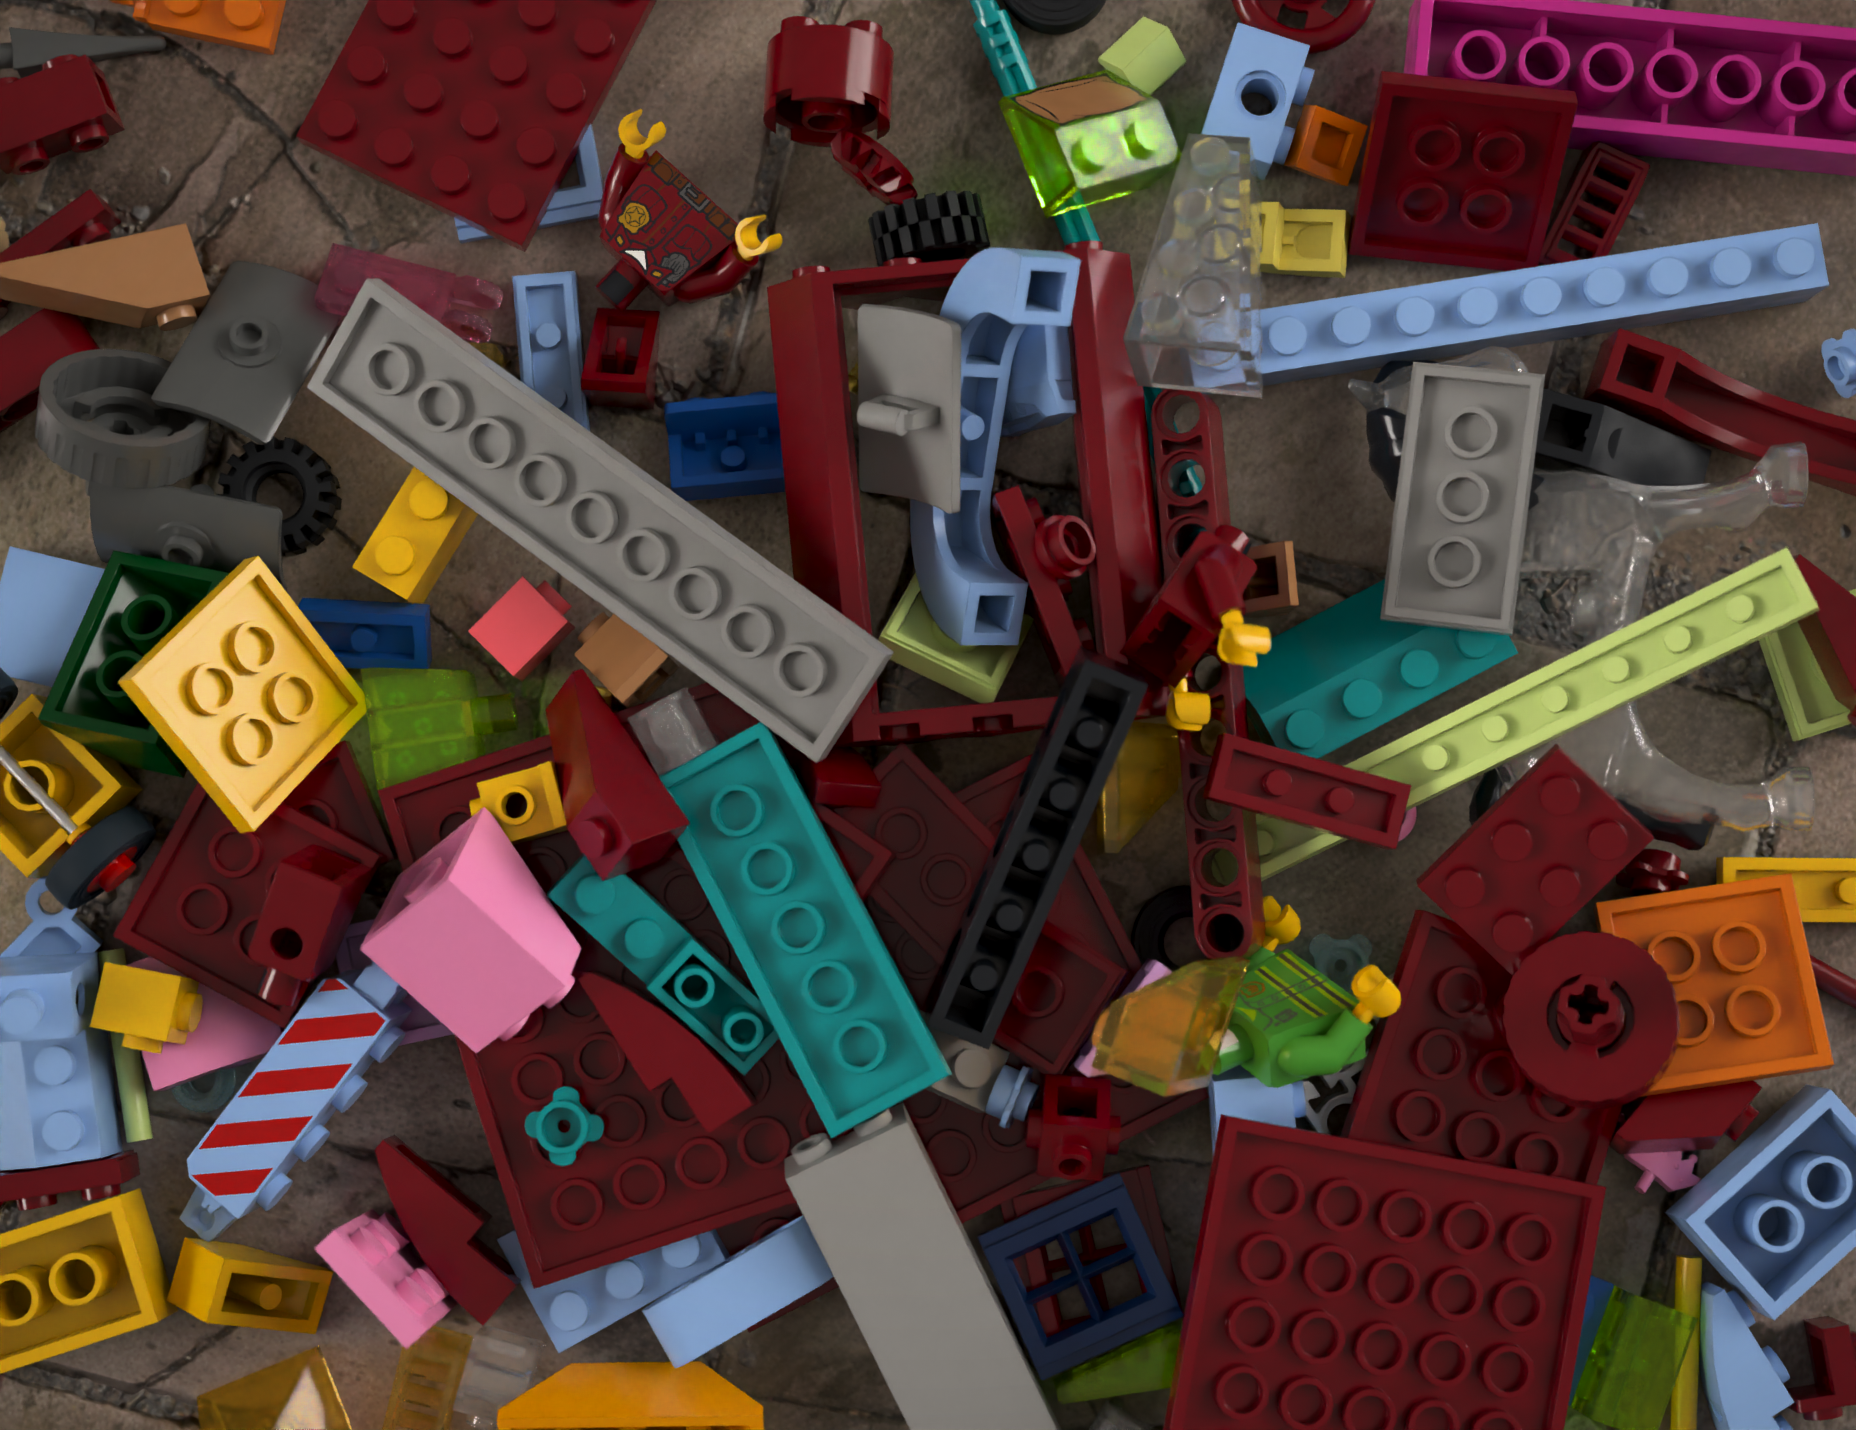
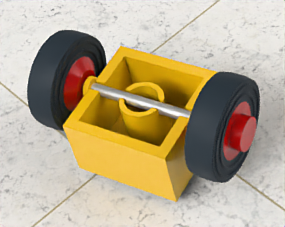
[0,668,156,910]

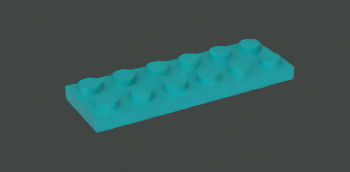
[659,722,952,1138]

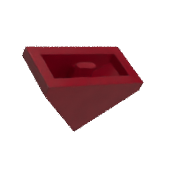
[581,307,660,409]

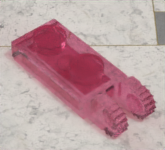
[315,243,504,345]

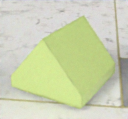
[1098,16,1186,105]

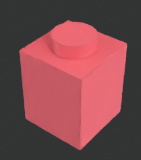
[468,576,576,681]

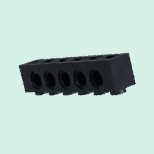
[925,645,1149,1050]

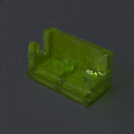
[1569,1285,1698,1430]

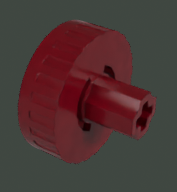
[1503,931,1680,1109]

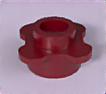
[1616,849,1689,896]

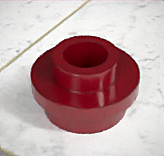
[1035,515,1096,580]

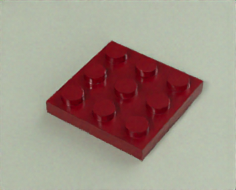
[1348,71,1578,271]
[113,782,384,1028]

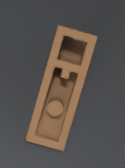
[0,223,210,331]

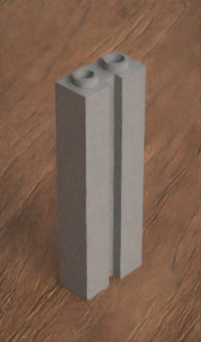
[784,1103,1062,1430]

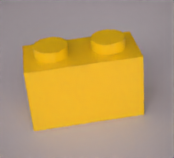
[352,467,478,604]

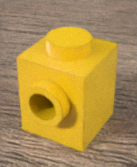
[90,962,203,1054]

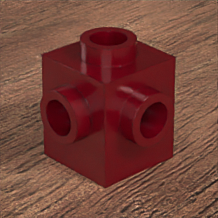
[1026,1074,1121,1181]

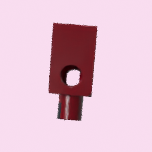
[248,844,373,1006]

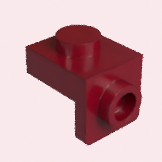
[1787,1316,1856,1421]

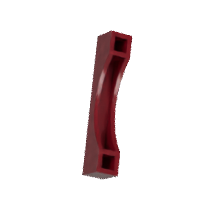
[1583,328,1856,496]

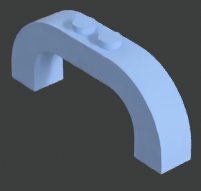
[910,247,1081,645]

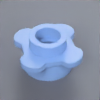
[1821,329,1856,398]
[985,1064,1039,1129]

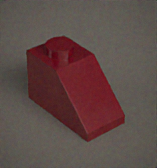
[1610,1080,1762,1154]

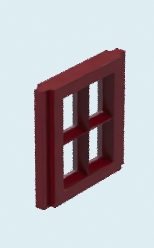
[1000,1164,1184,1337]

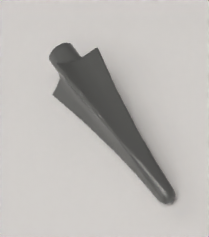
[0,27,167,79]

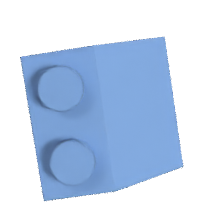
[0,1027,123,1171]

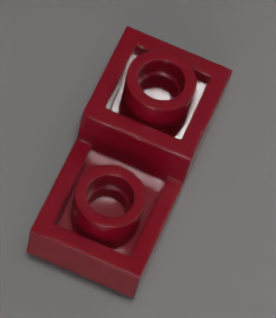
[775,735,881,808]

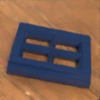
[977,1172,1183,1381]

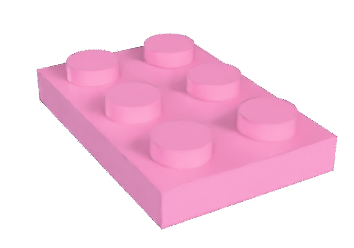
[314,1209,458,1350]

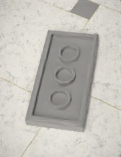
[1380,362,1545,636]

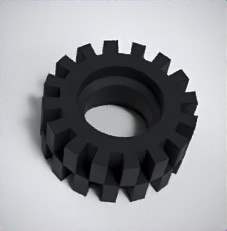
[868,191,991,267]
[216,436,342,556]

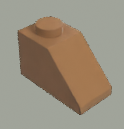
[574,612,679,708]

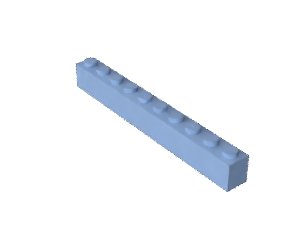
[1180,223,1829,395]

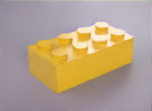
[0,1188,178,1374]

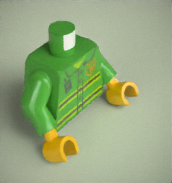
[1198,895,1401,1088]

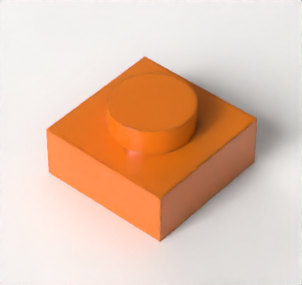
[1284,104,1368,187]

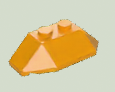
[497,1361,764,1430]

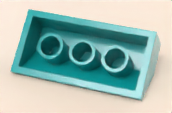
[1243,579,1518,759]

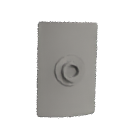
[857,304,961,514]

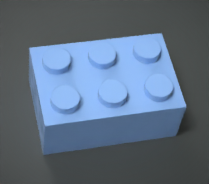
[1665,1084,1856,1320]

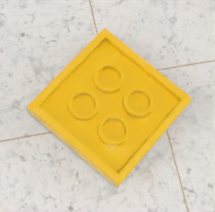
[118,555,373,833]

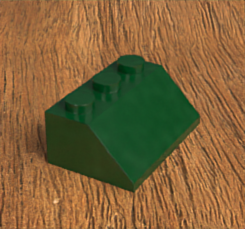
[38,550,229,778]

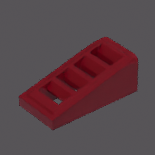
[1538,141,1651,266]

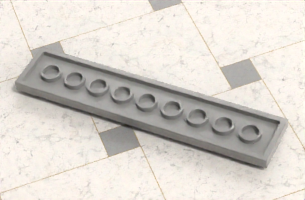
[307,278,894,763]

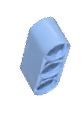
[642,1215,834,1369]

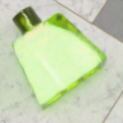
[361,668,518,790]

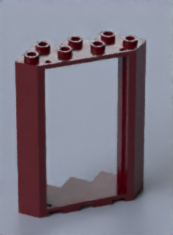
[767,241,1170,748]

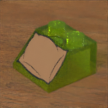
[998,69,1183,218]

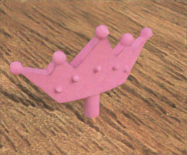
[1618,1113,1701,1194]

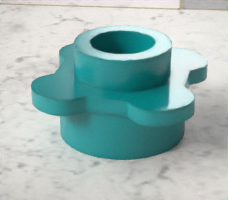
[525,1086,604,1166]

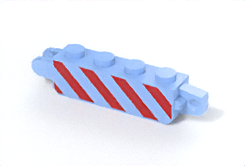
[179,960,413,1242]

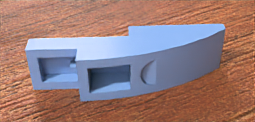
[1699,1281,1795,1430]

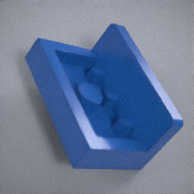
[664,391,785,501]

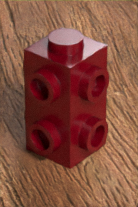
[0,54,125,175]

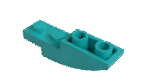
[547,854,779,1075]

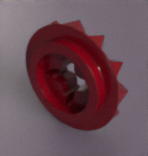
[830,130,918,206]

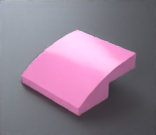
[125,956,285,1091]

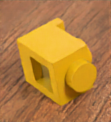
[470,761,568,845]

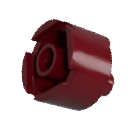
[763,16,894,147]

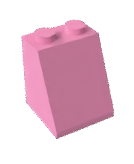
[360,807,581,1053]

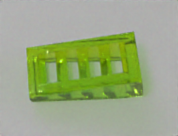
[1053,1325,1180,1404]

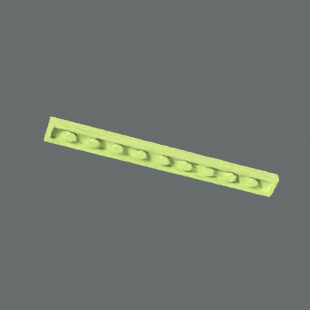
[1211,547,1820,885]

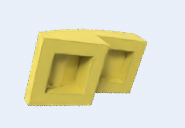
[1211,201,1351,278]

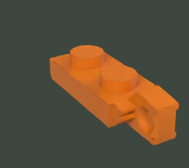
[109,0,286,55]

